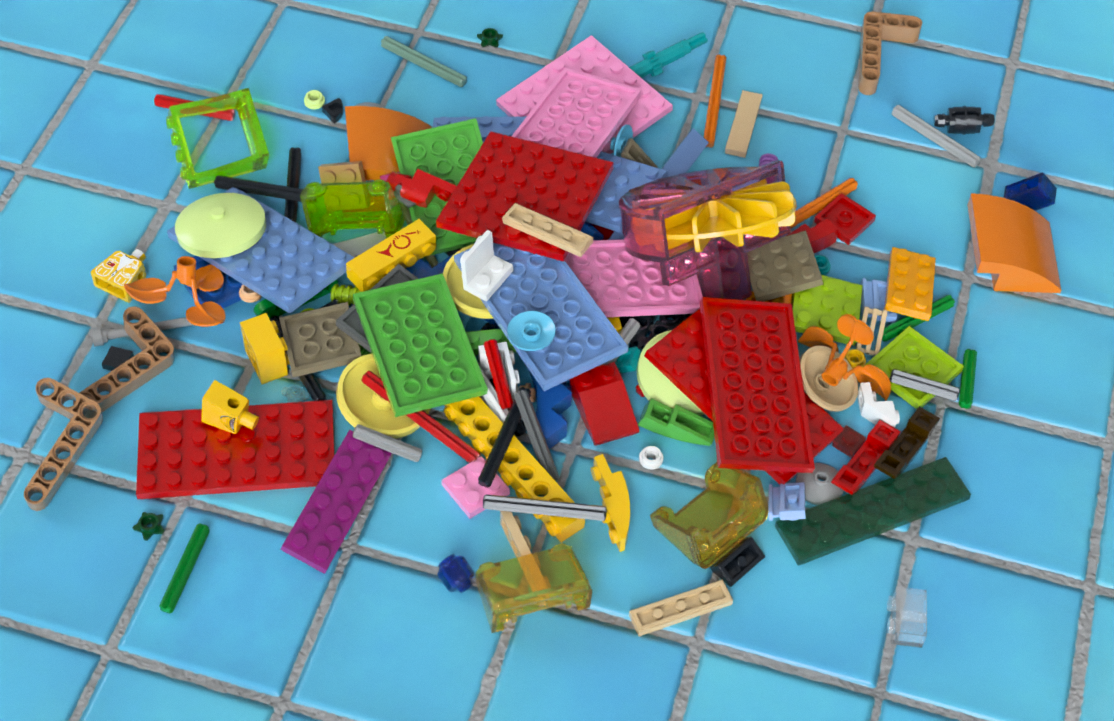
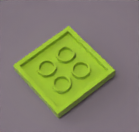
[791,275,862,346]
[865,326,964,409]

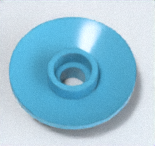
[610,124,633,157]
[507,311,556,351]

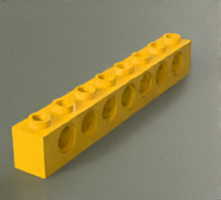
[444,396,585,542]

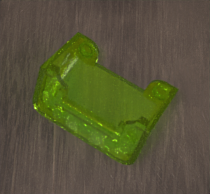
[300,179,405,238]

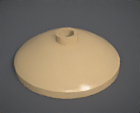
[800,346,858,412]

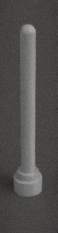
[91,317,193,347]

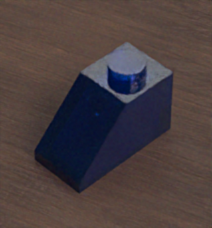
[1004,172,1057,211]

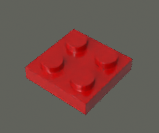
[814,193,876,245]

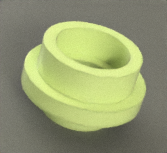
[304,90,325,109]

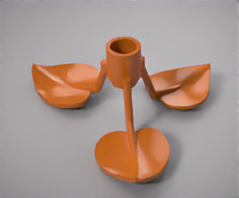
[124,256,226,327]
[798,314,891,401]

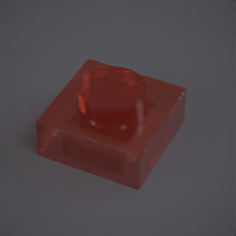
[832,425,866,458]

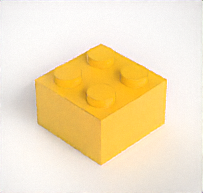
[240,313,290,384]

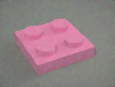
[442,456,510,519]

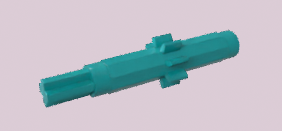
[629,32,708,78]

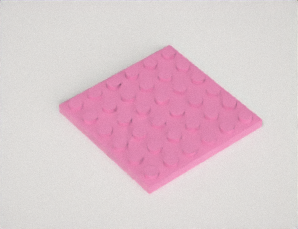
[496,35,673,154]

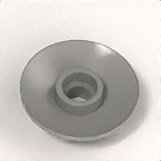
[796,463,844,506]

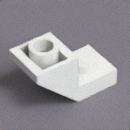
[857,382,900,428]

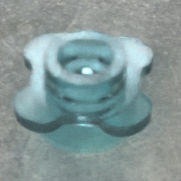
[282,382,310,403]

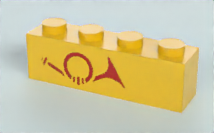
[346,219,436,292]

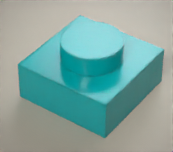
[615,347,641,374]

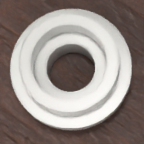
[639,446,663,469]

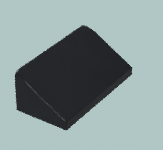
[710,537,766,587]

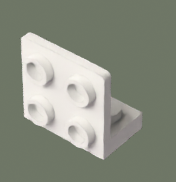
[460,230,513,301]
[478,342,520,401]

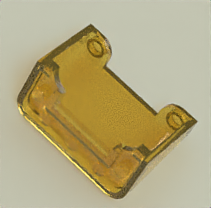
[650,462,768,569]
[475,543,592,633]

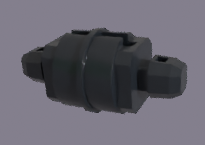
[934,106,995,135]

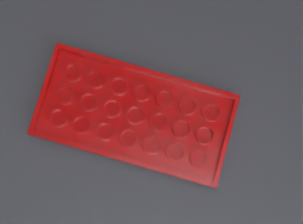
[700,297,815,473]
[644,309,845,485]
[136,400,335,499]

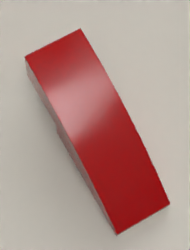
[787,218,839,253]

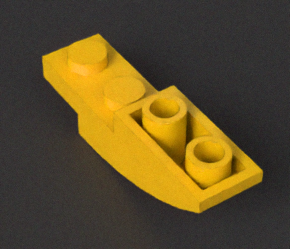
[591,454,630,552]

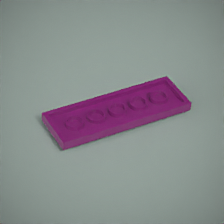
[280,430,392,574]

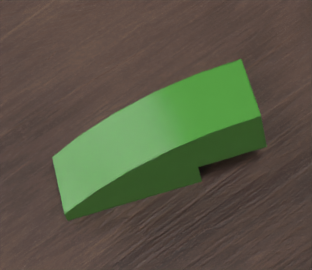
[638,398,714,446]

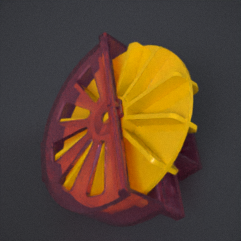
[619,160,797,300]

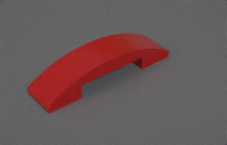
[831,420,901,495]

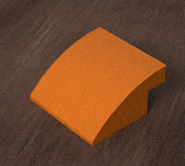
[345,106,432,183]
[967,193,1062,293]

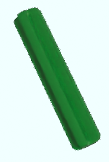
[959,349,977,409]

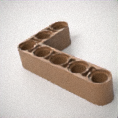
[858,12,922,95]
[73,306,174,419]
[24,378,103,511]

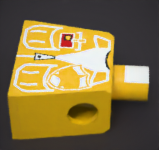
[91,249,146,303]

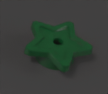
[477,28,503,47]
[132,512,164,541]

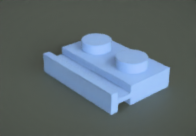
[860,278,897,323]
[768,482,806,521]

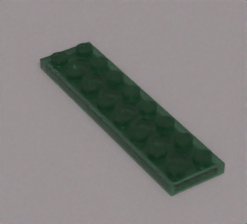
[775,457,971,566]

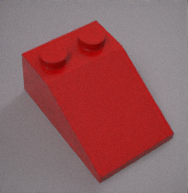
[569,362,639,446]

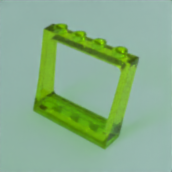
[166,88,269,189]

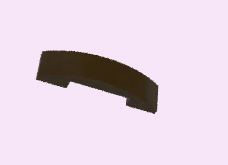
[874,406,940,479]

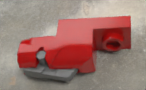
[384,169,457,208]

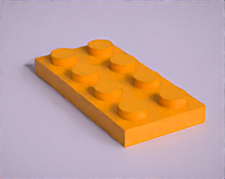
[884,247,936,321]

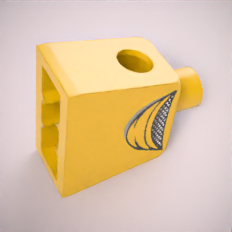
[201,380,259,434]

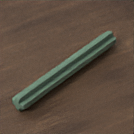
[381,36,467,87]

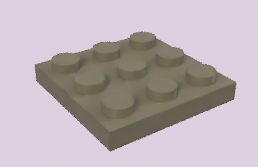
[741,231,824,302]
[279,302,361,377]

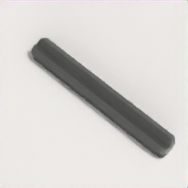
[514,390,559,481]

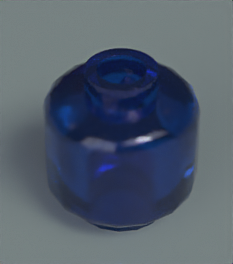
[437,554,475,593]

